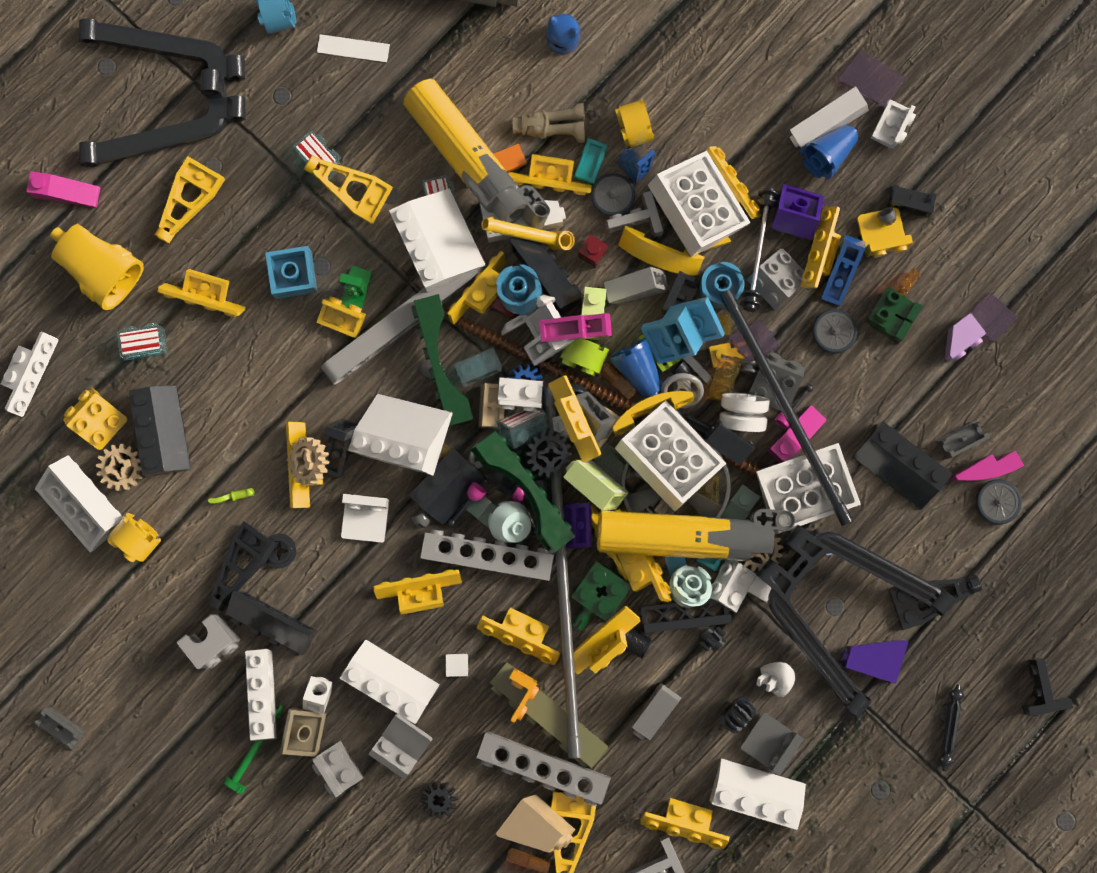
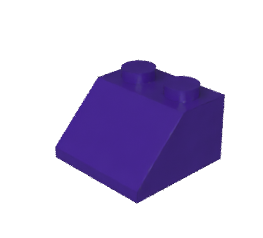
[771,184,824,240]

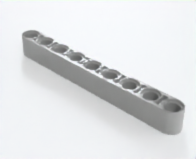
[321,267,484,385]

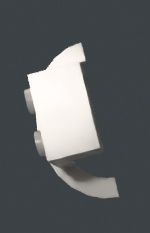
[501,295,574,366]

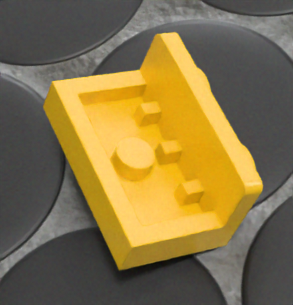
[316,296,366,338]

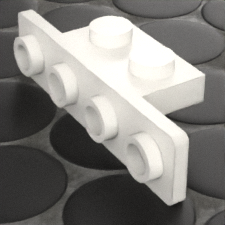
[1,332,58,417]

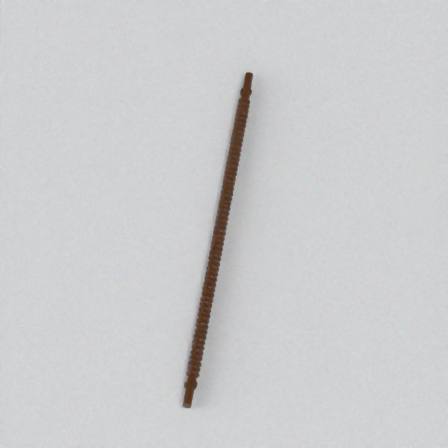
[443,307,762,478]

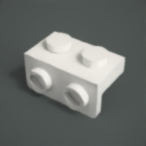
[871,100,916,149]
[710,560,756,612]

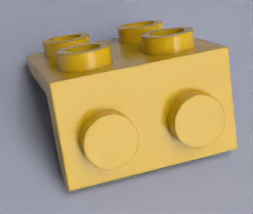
[857,208,913,258]
[63,387,127,450]

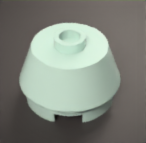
[488,501,531,543]
[670,565,712,608]

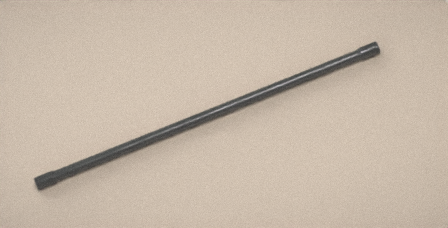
[544,387,582,758]

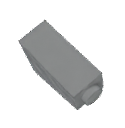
[604,267,670,304]
[631,683,681,740]

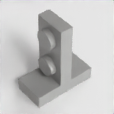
[606,191,663,238]
[627,834,684,873]

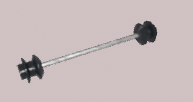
[740,188,779,312]

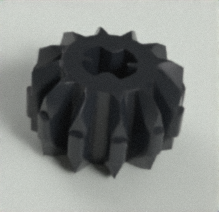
[719,696,756,734]
[420,780,458,819]

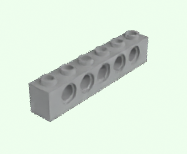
[421,529,554,581]
[477,732,611,806]

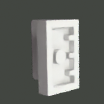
[341,494,389,543]

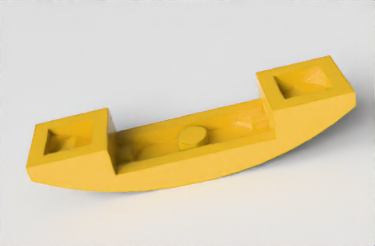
[618,226,704,276]
[613,391,694,437]

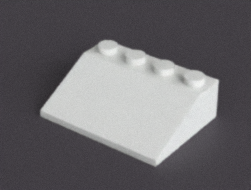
[648,151,750,257]
[389,188,486,292]
[348,394,452,475]
[615,401,726,511]
[756,443,861,534]

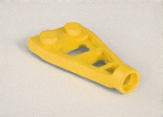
[304,155,393,224]
[154,156,225,244]
[551,791,596,873]

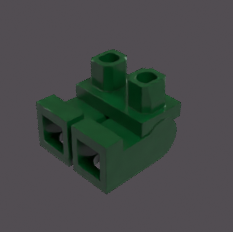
[867,286,923,344]

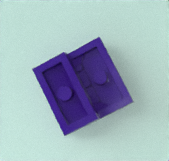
[563,503,592,548]

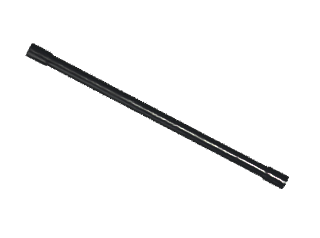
[719,289,853,526]

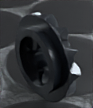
[266,533,297,568]

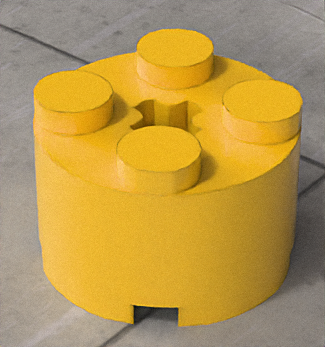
[615,99,655,148]
[107,513,161,563]

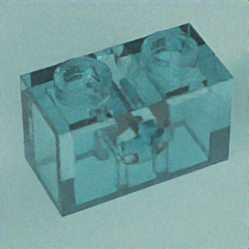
[454,347,503,387]

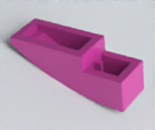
[539,313,612,342]
[950,451,1024,482]

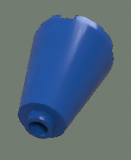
[800,125,858,180]
[610,338,662,398]

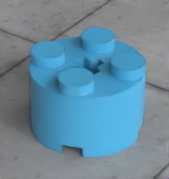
[255,0,296,34]
[699,262,744,309]
[496,265,543,315]

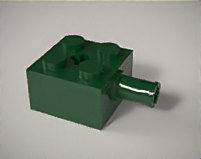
[571,561,631,631]

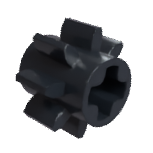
[699,625,726,652]

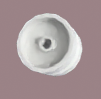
[719,393,770,432]

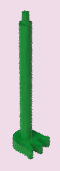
[223,704,284,794]

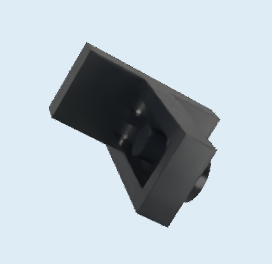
[324,419,358,478]
[1022,658,1073,716]

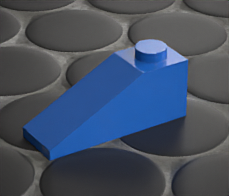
[619,146,656,184]
[821,235,865,306]

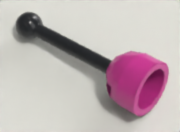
[774,384,813,430]
[447,482,486,527]
[512,487,537,536]

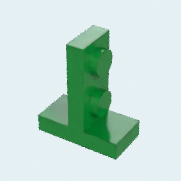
[339,266,373,312]

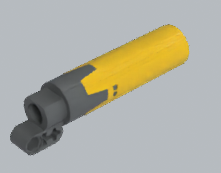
[403,79,550,229]
[597,509,795,561]

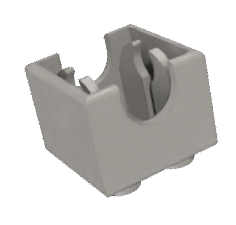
[177,614,240,670]

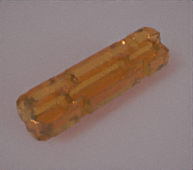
[896,268,921,296]

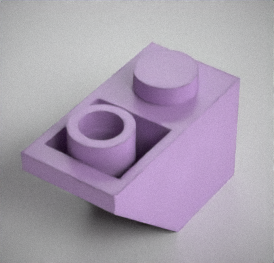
[945,313,986,362]

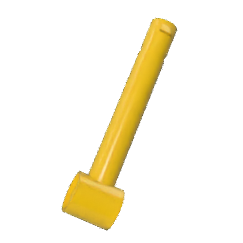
[482,216,575,250]

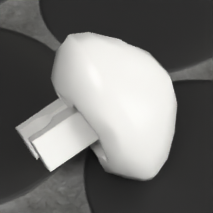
[757,662,795,697]

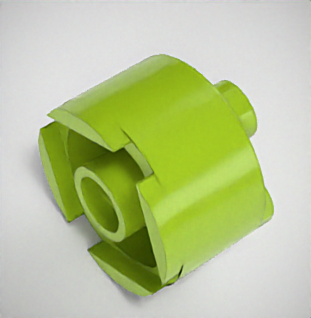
[560,339,609,376]

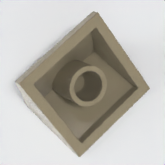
[280,707,326,757]

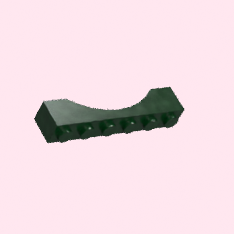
[411,294,473,426]
[471,431,575,554]

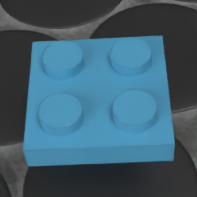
[641,297,725,364]

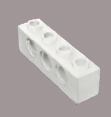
[245,649,277,741]

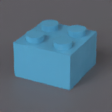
[265,246,318,299]

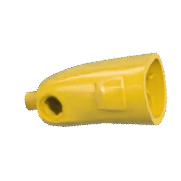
[50,224,144,310]

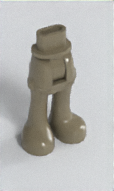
[513,103,585,143]

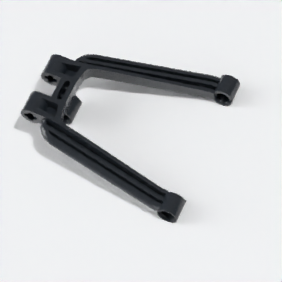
[79,18,246,167]
[756,525,957,718]

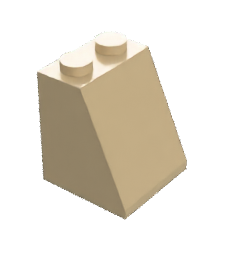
[496,795,575,853]

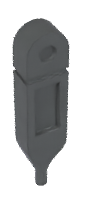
[681,356,712,385]

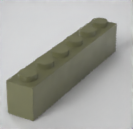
[490,662,608,768]

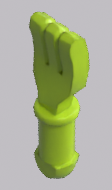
[208,488,255,504]

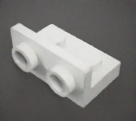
[497,377,543,411]

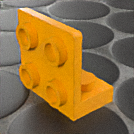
[509,668,539,723]

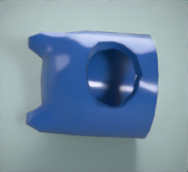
[546,14,580,54]

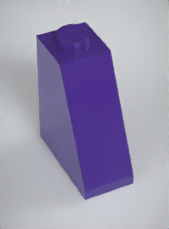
[840,640,908,684]

